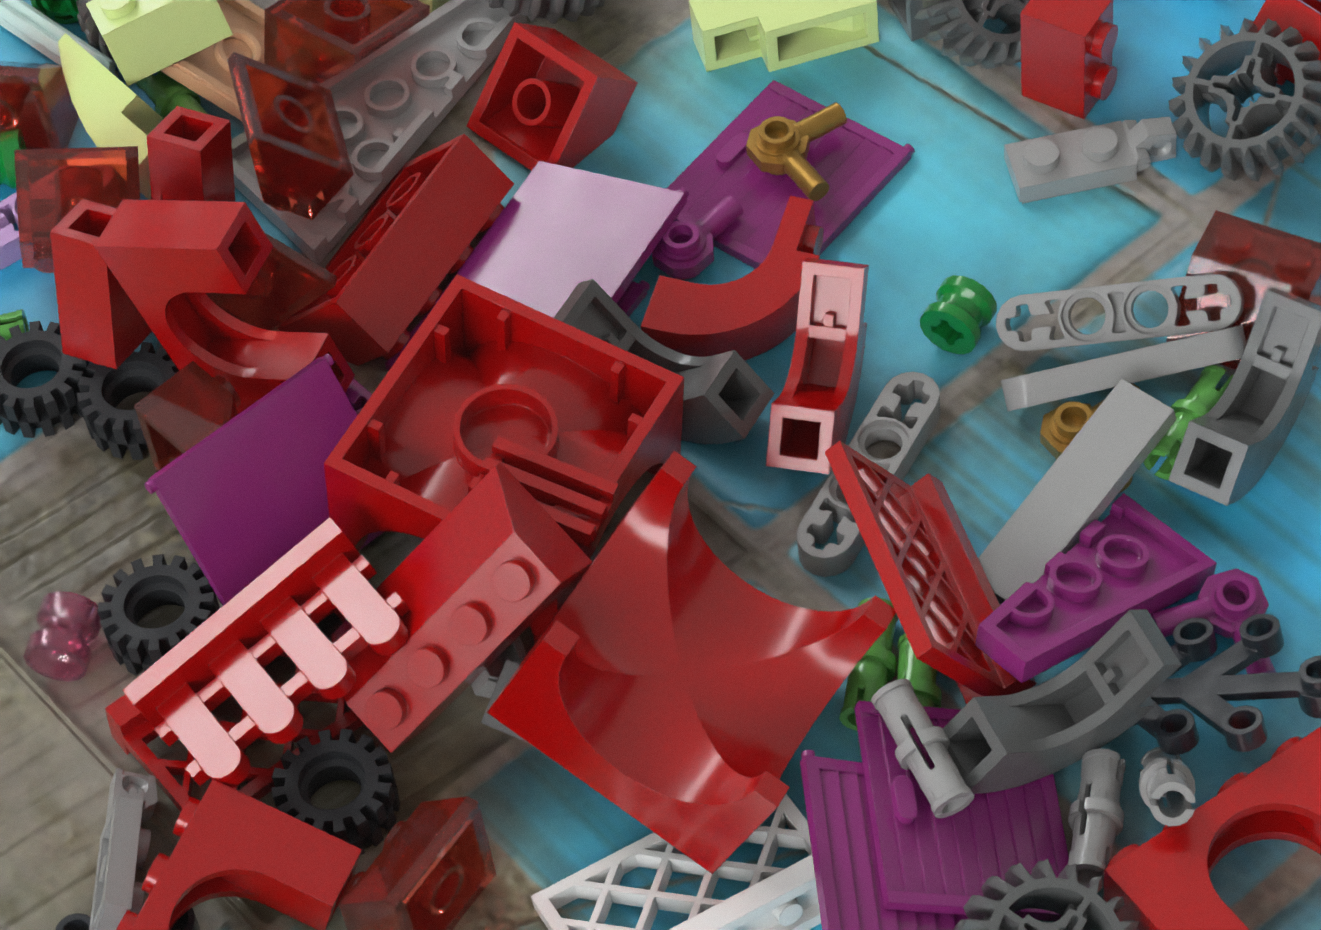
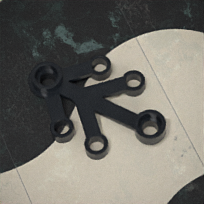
[1133,614,1321,755]

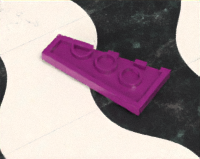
[975,493,1217,683]

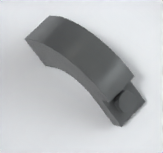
[554,279,775,444]
[1168,287,1321,506]
[943,609,1182,794]

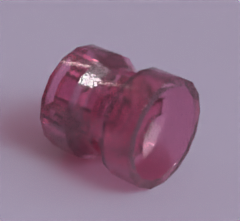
[23,591,101,682]

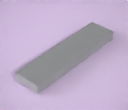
[978,378,1176,604]

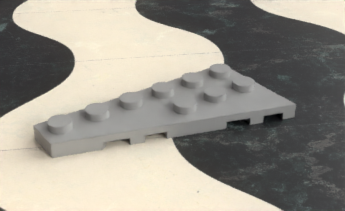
[232,0,527,266]

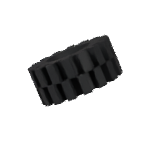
[0,321,90,438]
[77,342,197,460]
[98,554,220,676]
[271,729,400,855]

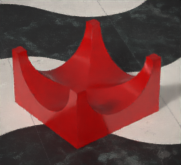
[324,274,684,644]
[487,451,896,874]

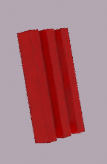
[468,436,619,548]

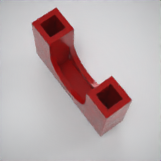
[50,106,236,370]
[94,199,355,417]
[1104,726,1321,930]
[116,779,362,930]

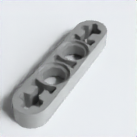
[996,274,1244,351]
[1001,325,1247,411]
[796,372,941,577]

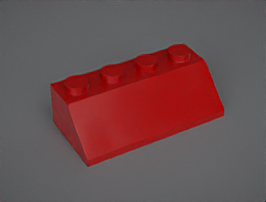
[278,133,514,366]
[331,463,592,753]

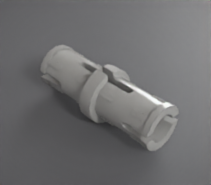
[871,679,974,818]
[1139,747,1196,826]
[1068,748,1126,887]

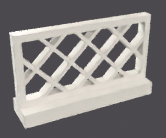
[531,794,821,930]

